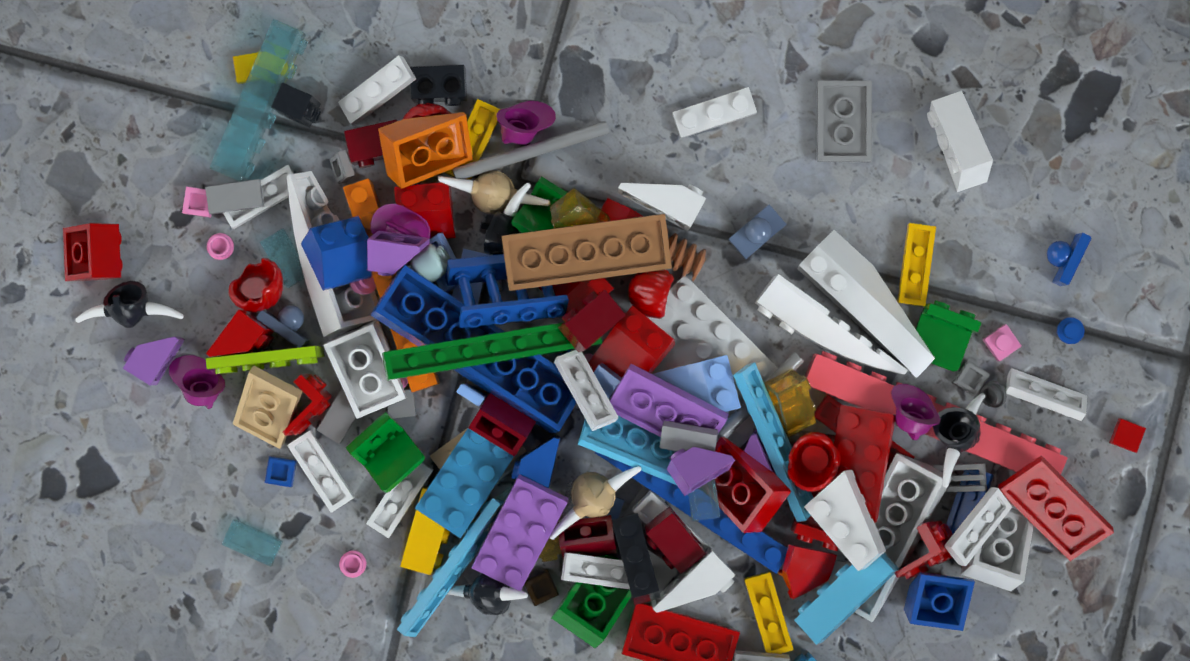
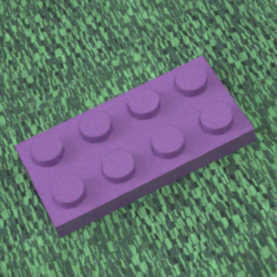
[609,364,728,437]
[471,474,569,591]

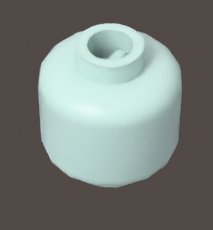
[408,244,450,283]

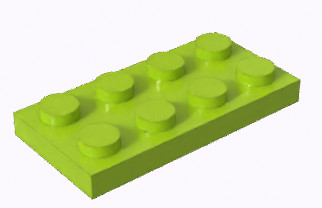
[206,346,325,374]

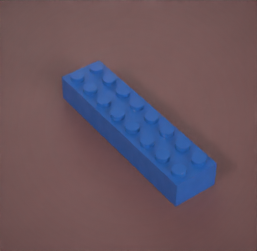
[370,265,576,433]

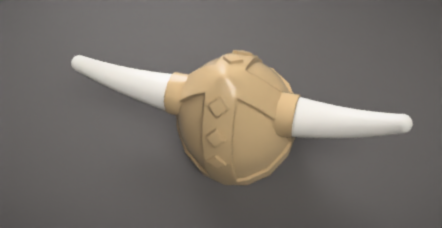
[438,171,550,214]
[549,466,641,539]

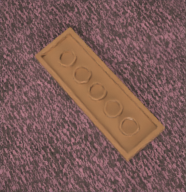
[501,214,672,291]

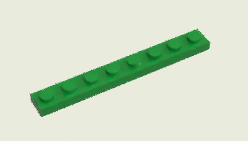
[382,323,602,381]

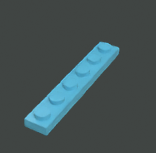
[733,362,813,522]
[397,498,504,637]

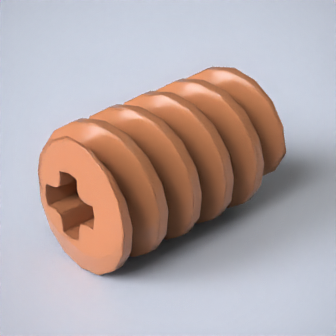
[667,228,706,282]

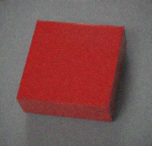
[1109,418,1146,453]

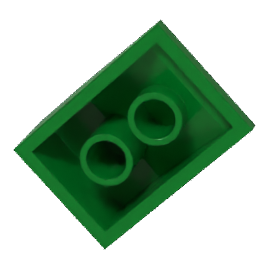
[551,554,632,649]

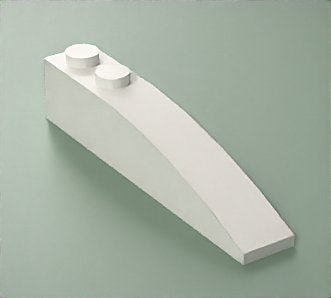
[287,171,378,337]
[797,230,935,378]
[755,274,908,375]
[855,453,952,622]

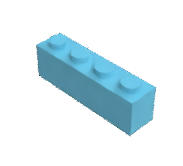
[794,553,899,645]

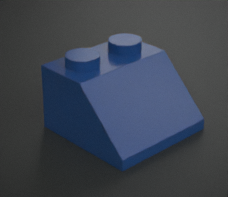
[301,216,372,291]
[512,436,561,488]
[904,572,975,631]

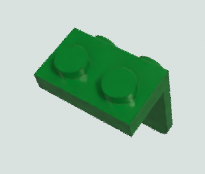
[511,176,587,233]
[916,300,982,372]
[345,412,425,493]

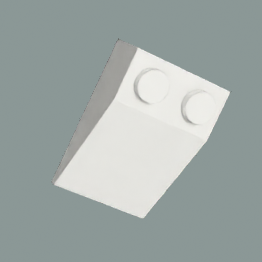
[618,183,706,231]
[323,320,407,419]
[961,498,1034,591]
[651,546,735,613]

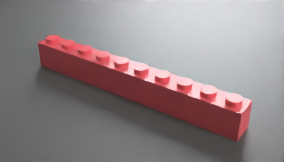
[802,351,1068,474]

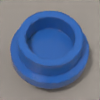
[1057,317,1085,344]

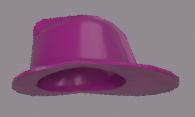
[496,101,556,144]
[370,203,430,246]
[169,355,225,409]
[891,384,941,440]

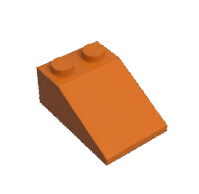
[378,112,473,189]

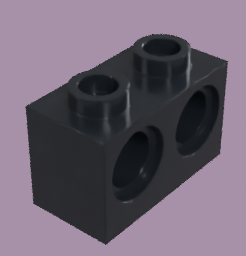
[410,65,467,106]
[271,82,322,128]

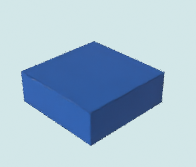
[265,456,297,487]

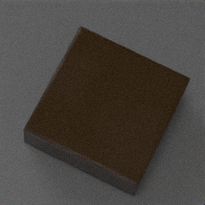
[524,570,559,606]

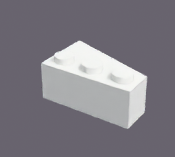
[927,91,993,192]
[804,470,886,571]

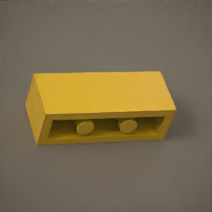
[400,486,450,575]

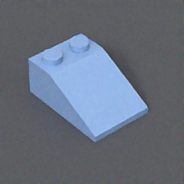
[652,355,741,412]

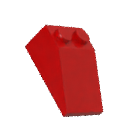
[588,305,675,378]
[701,437,791,533]

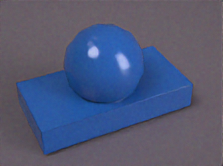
[1047,233,1092,286]

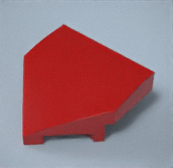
[778,544,837,600]

